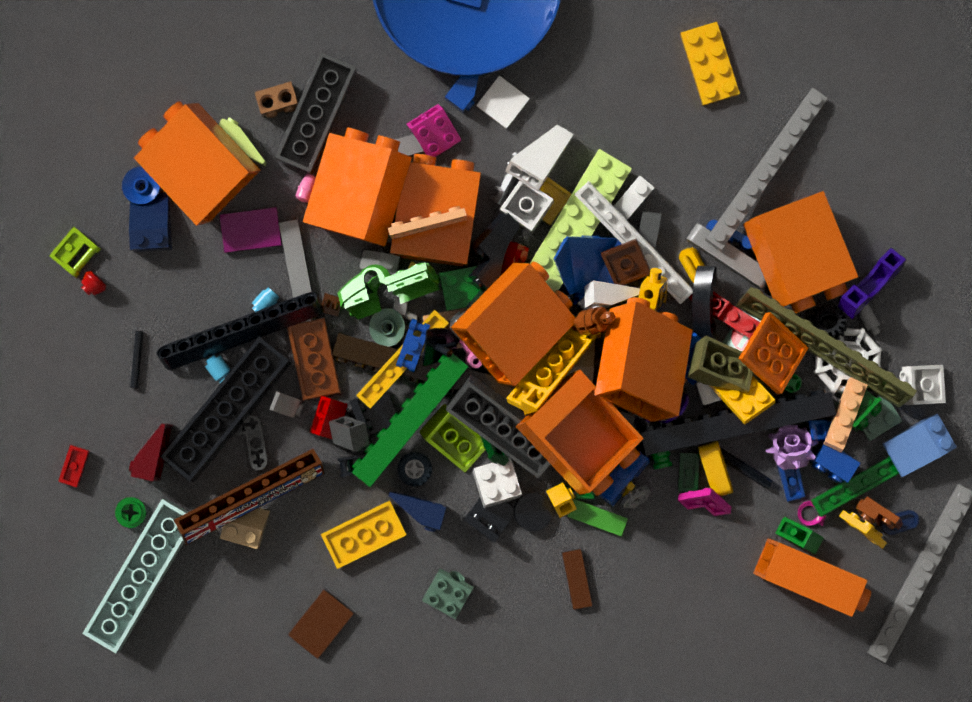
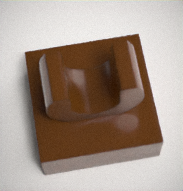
[322,293,341,317]

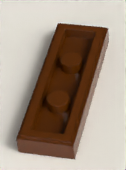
[562,549,592,610]

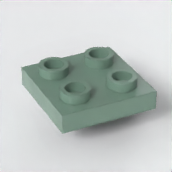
[422,568,473,619]

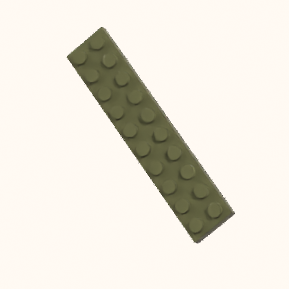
[736,287,917,408]

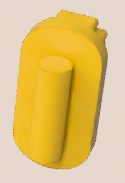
[679,247,706,283]

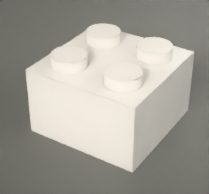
[500,181,554,234]
[473,458,522,508]

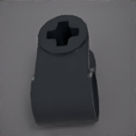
[337,455,366,478]

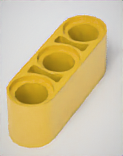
[698,441,733,496]

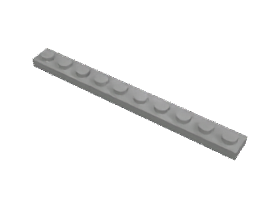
[705,87,828,251]
[867,484,972,663]

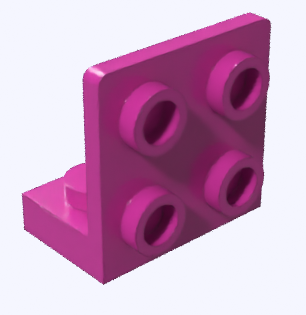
[406,104,461,157]

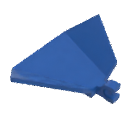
[553,235,622,308]

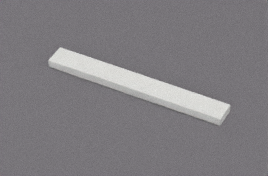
[575,181,693,304]

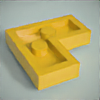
[839,510,887,549]

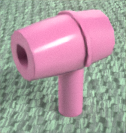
[295,174,316,203]
[459,339,482,369]

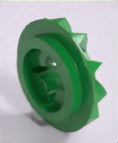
[115,497,146,528]

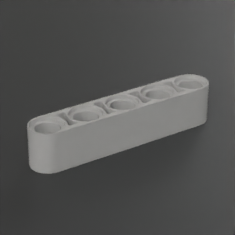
[686,223,767,291]

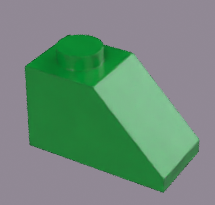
[775,516,824,554]

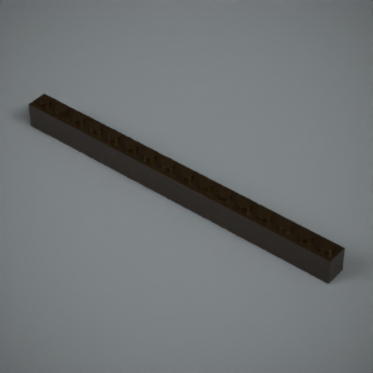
[332,333,636,426]

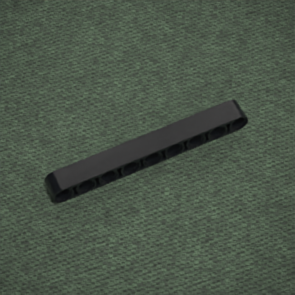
[157,292,323,370]

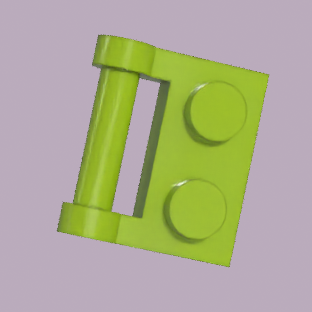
[49,227,101,278]

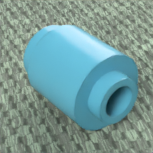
[252,287,279,312]
[205,355,231,383]

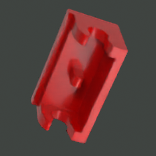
[310,396,348,439]

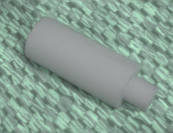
[858,304,880,336]

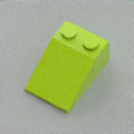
[419,403,486,472]

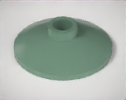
[369,308,406,347]

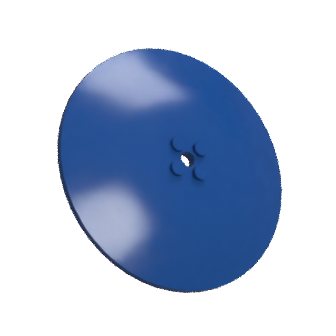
[373,0,560,76]

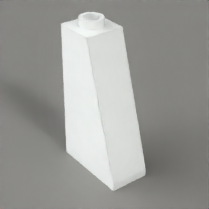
[505,125,574,191]

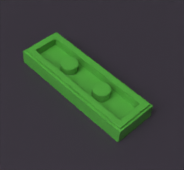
[567,499,628,537]

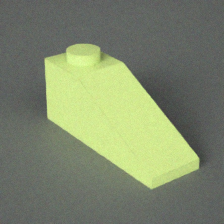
[219,118,267,166]

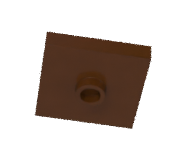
[601,238,651,285]

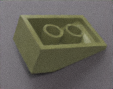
[687,336,753,392]

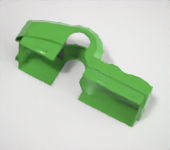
[338,263,440,319]

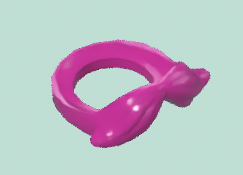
[798,501,826,526]

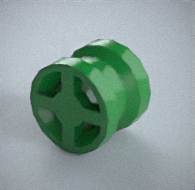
[784,374,802,393]
[651,451,672,469]

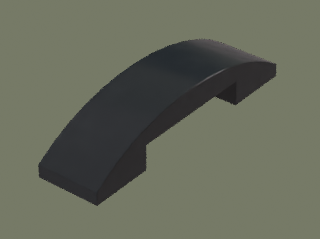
[692,266,717,340]

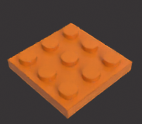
[738,312,808,394]

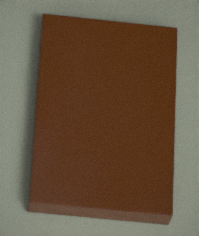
[288,589,354,659]

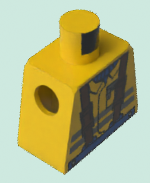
[638,268,668,312]

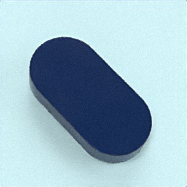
[880,510,919,535]

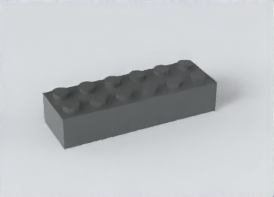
[275,52,358,175]
[446,374,550,478]

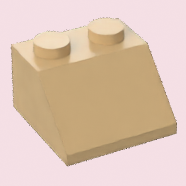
[220,508,270,549]

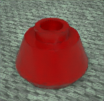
[81,271,106,296]

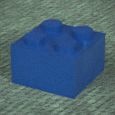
[809,442,861,484]

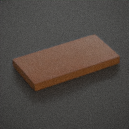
[287,318,341,401]

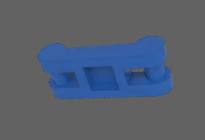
[706,220,752,250]
[396,319,430,372]

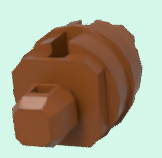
[571,307,616,335]

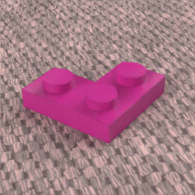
[678,488,732,516]

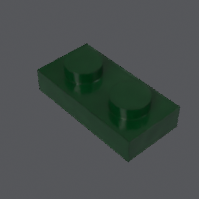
[480,436,509,466]
[678,453,700,492]

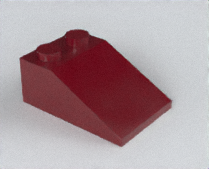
[129,423,173,481]

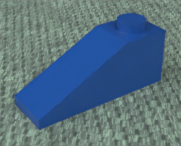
[445,75,479,113]

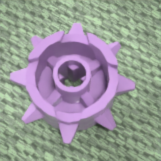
[766,425,818,470]

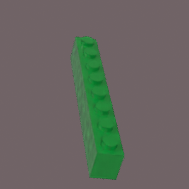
[352,353,469,487]

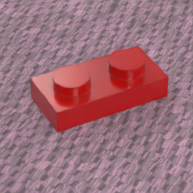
[58,445,90,487]

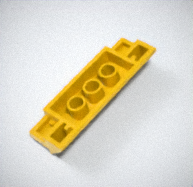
[506,328,601,415]

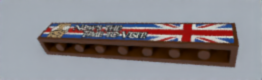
[174,449,325,545]

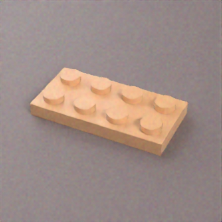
[388,206,467,239]

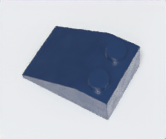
[129,192,172,252]
[389,491,447,532]

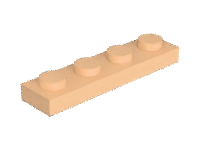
[824,377,868,452]

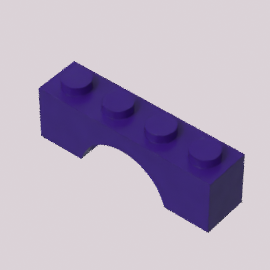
[838,248,906,319]

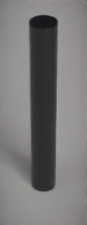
[130,331,143,388]

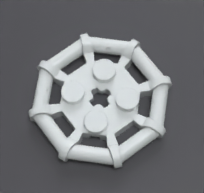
[813,328,883,394]

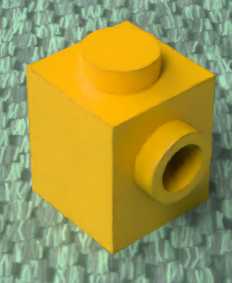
[546,483,577,518]

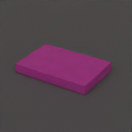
[220,207,282,253]

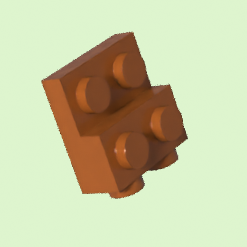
[856,497,903,530]

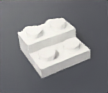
[899,365,946,405]

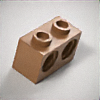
[254,81,298,118]

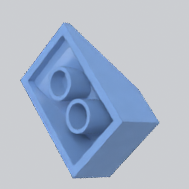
[882,414,957,477]

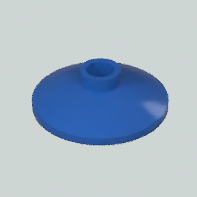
[122,167,160,205]

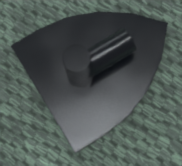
[423,328,459,366]

